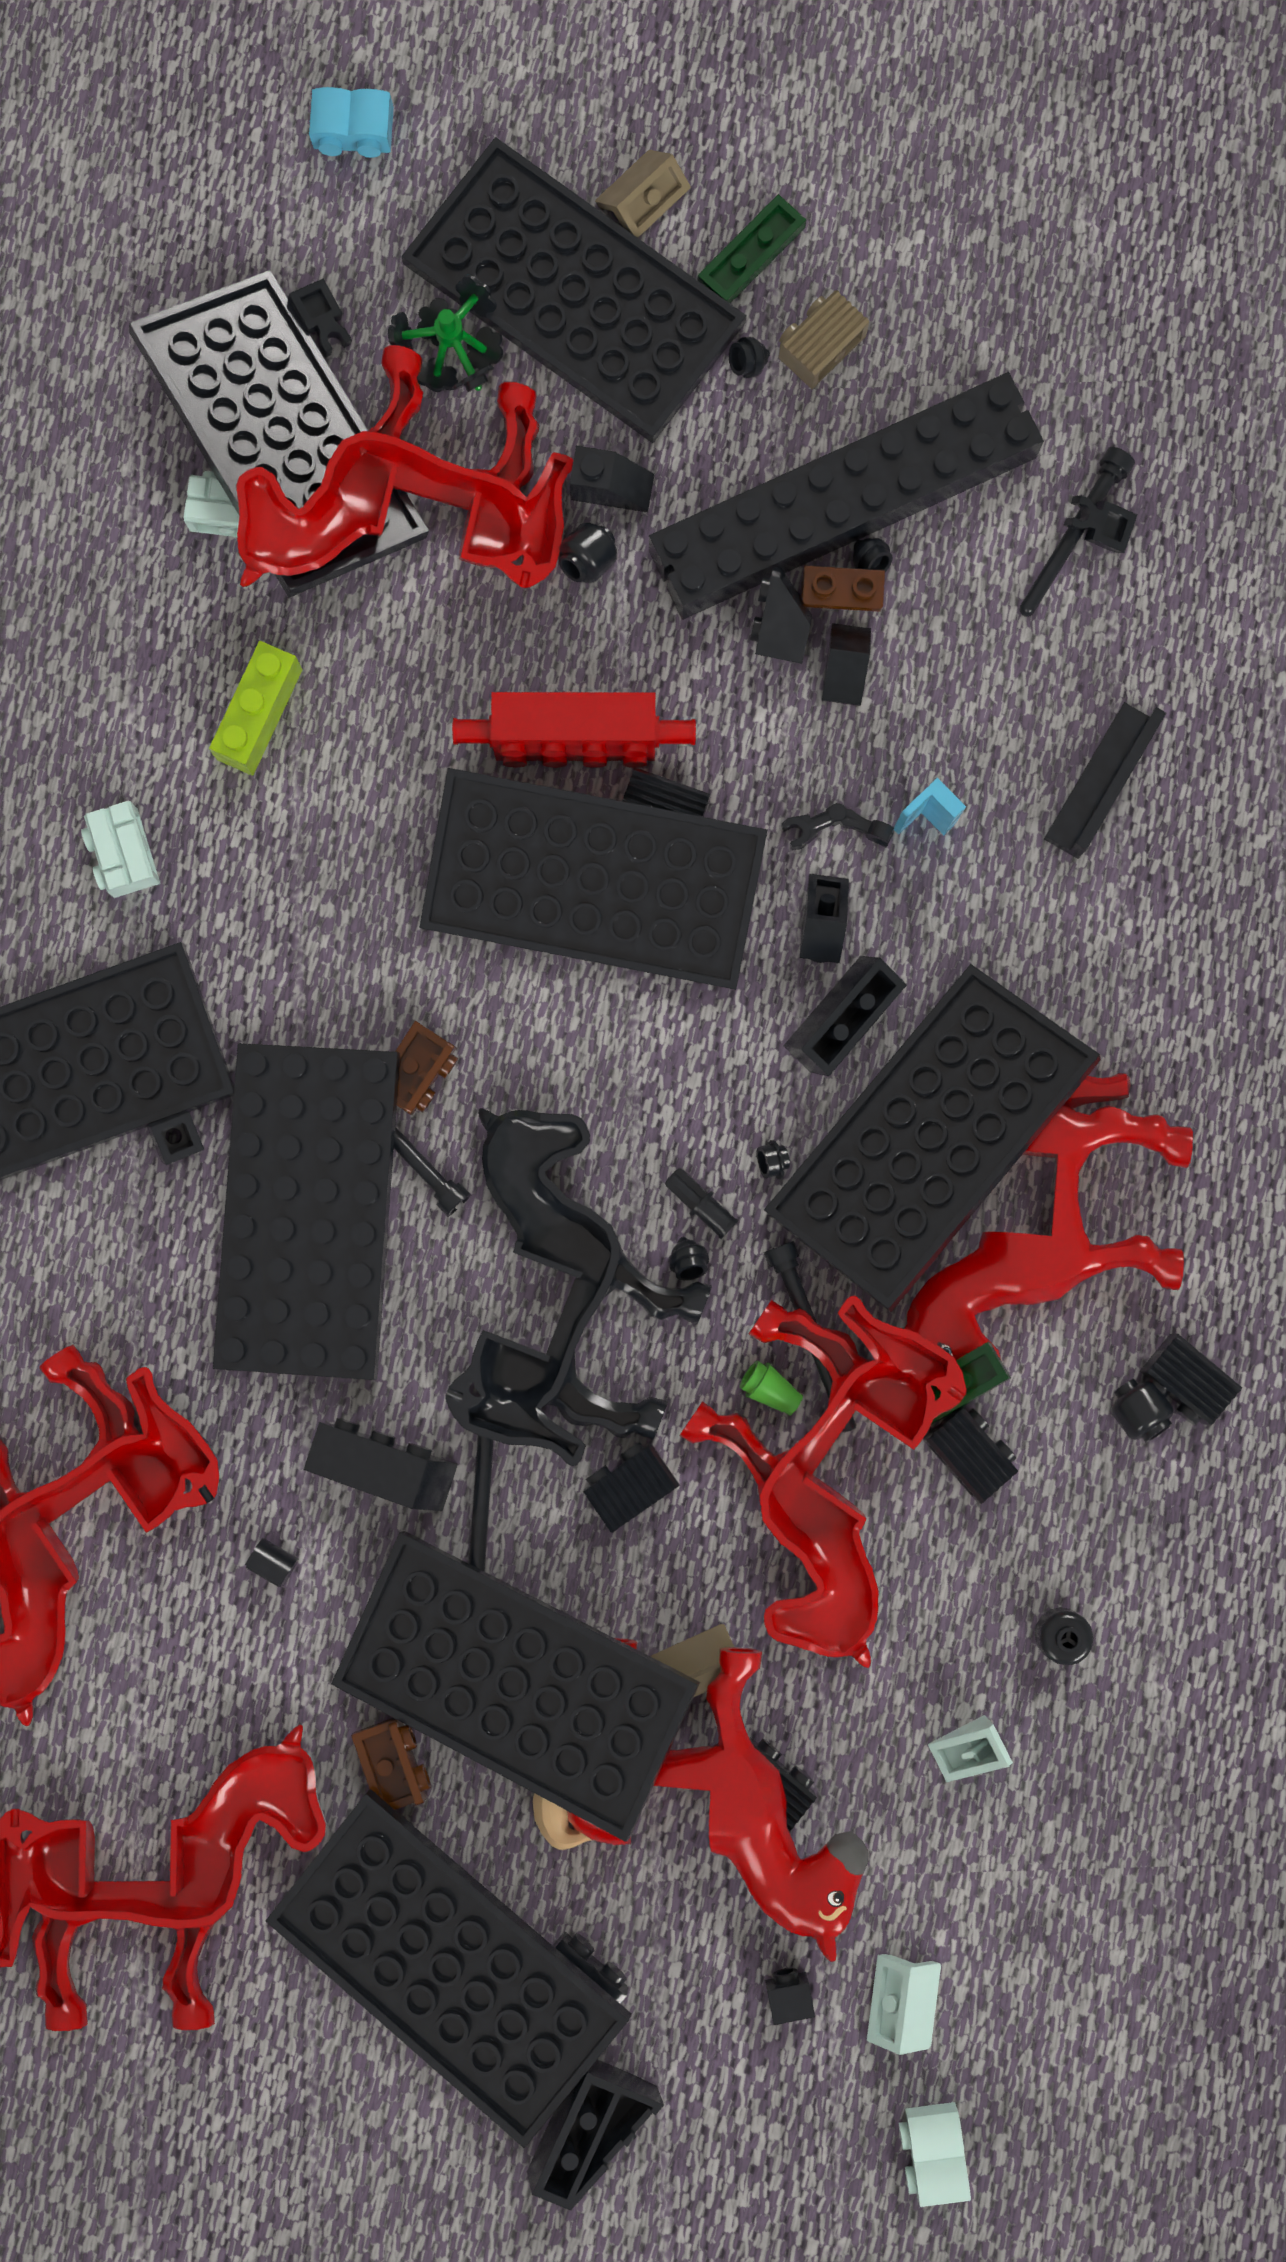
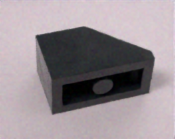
[569,445,655,513]
[799,874,849,963]

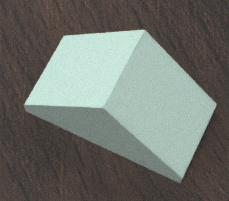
[928,1715,1013,1782]

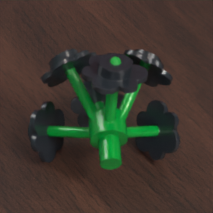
[388,274,503,392]

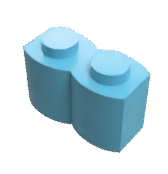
[309,87,394,158]

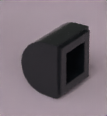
[245,1538,299,1587]

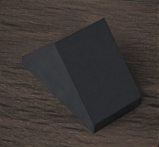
[821,623,871,706]

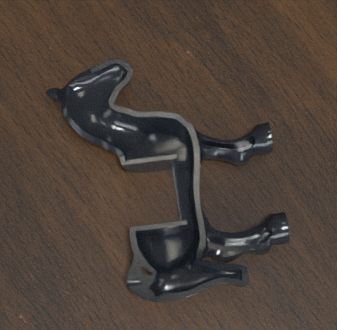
[445,1108,712,1466]

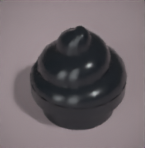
[729,336,770,378]
[853,538,893,572]
[668,1237,709,1281]

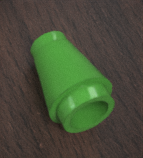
[740,1360,803,1416]

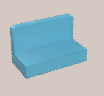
[894,778,966,835]

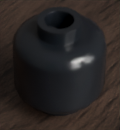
[559,522,617,583]
[1111,1379,1174,1443]
[1034,1607,1094,1666]

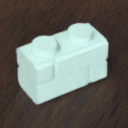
[184,471,239,537]
[81,801,160,898]

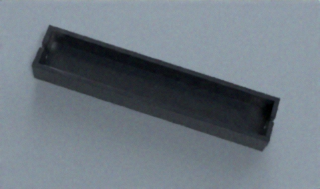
[649,372,1044,620]

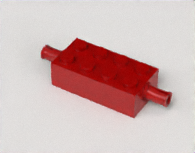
[452,692,696,768]

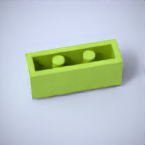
[209,640,303,776]

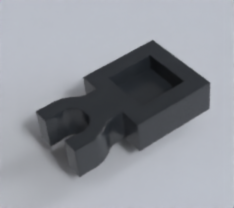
[288,278,352,358]
[1063,495,1138,553]

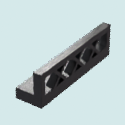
[1044,702,1166,859]

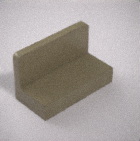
[595,150,691,238]
[650,1624,734,1697]

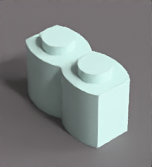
[899,2102,971,2207]

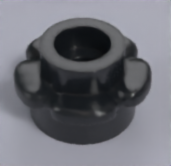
[756,1140,790,1179]

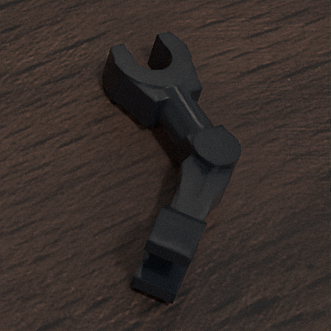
[781,803,894,850]

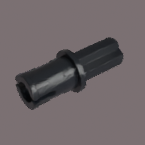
[665,1168,739,1239]

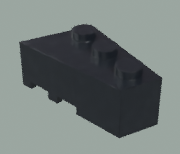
[304,1418,458,1511]
[527,2059,664,2211]

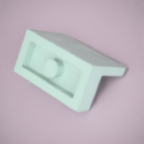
[867,1954,941,2055]

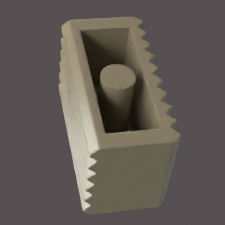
[778,290,869,389]

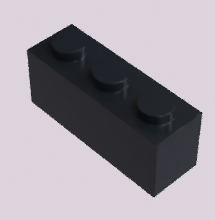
[783,956,907,1077]

